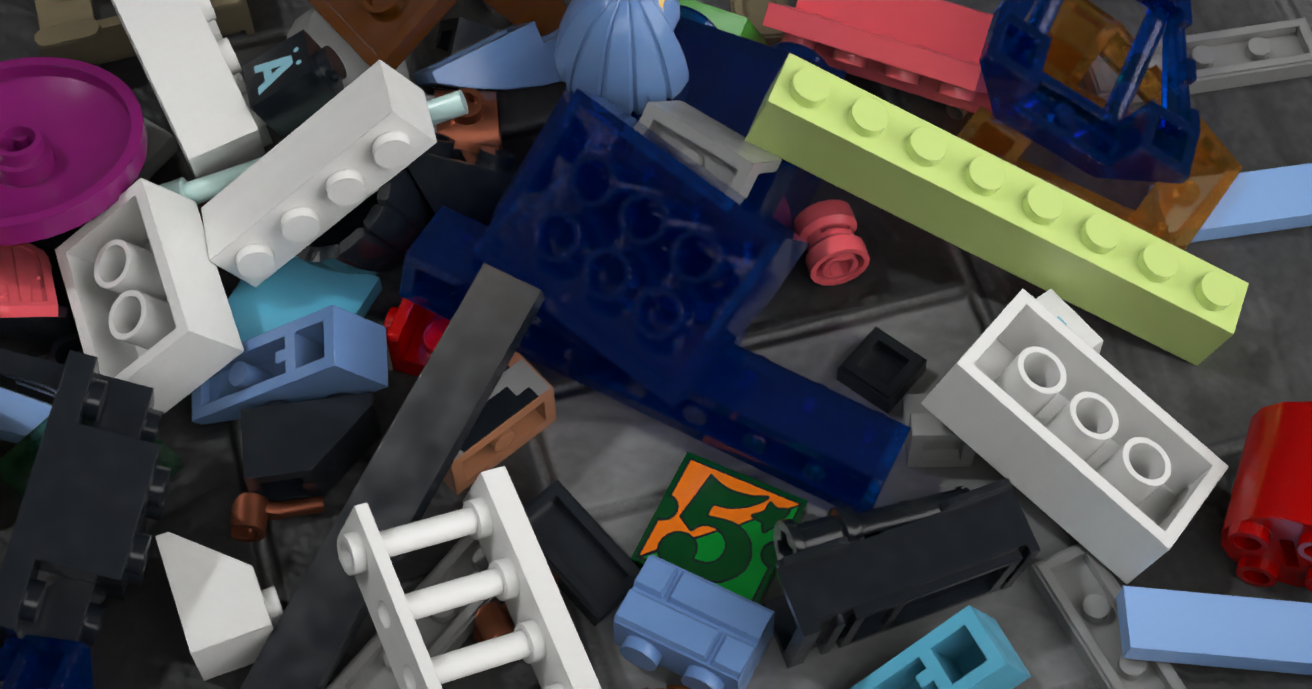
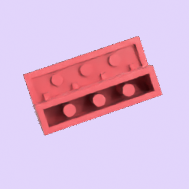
[762,0,1041,118]

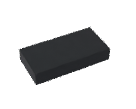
[523,479,640,627]

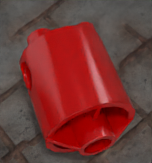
[1220,401,1312,592]

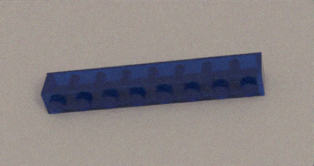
[399,205,911,513]

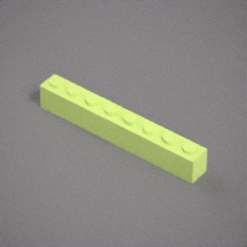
[745,53,1249,366]

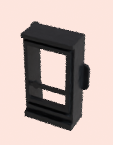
[762,478,1041,668]

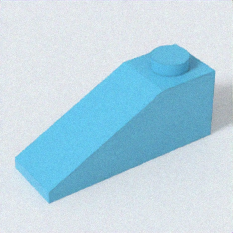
[850,605,1031,689]

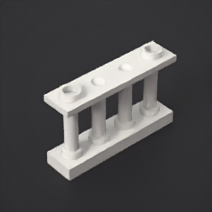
[337,466,602,689]

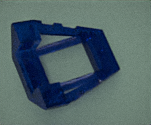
[979,0,1201,184]

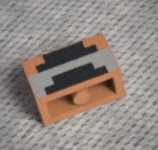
[443,350,557,495]

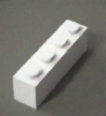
[201,59,437,287]

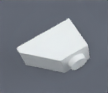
[155,532,284,681]

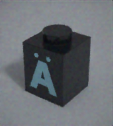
[242,29,347,139]

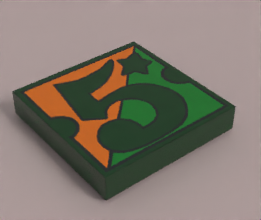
[630,452,808,605]

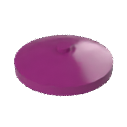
[0,57,148,246]

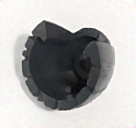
[296,167,429,275]

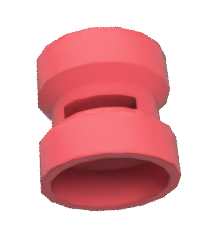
[793,199,870,286]

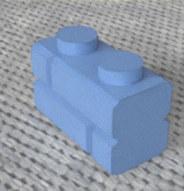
[613,555,775,689]

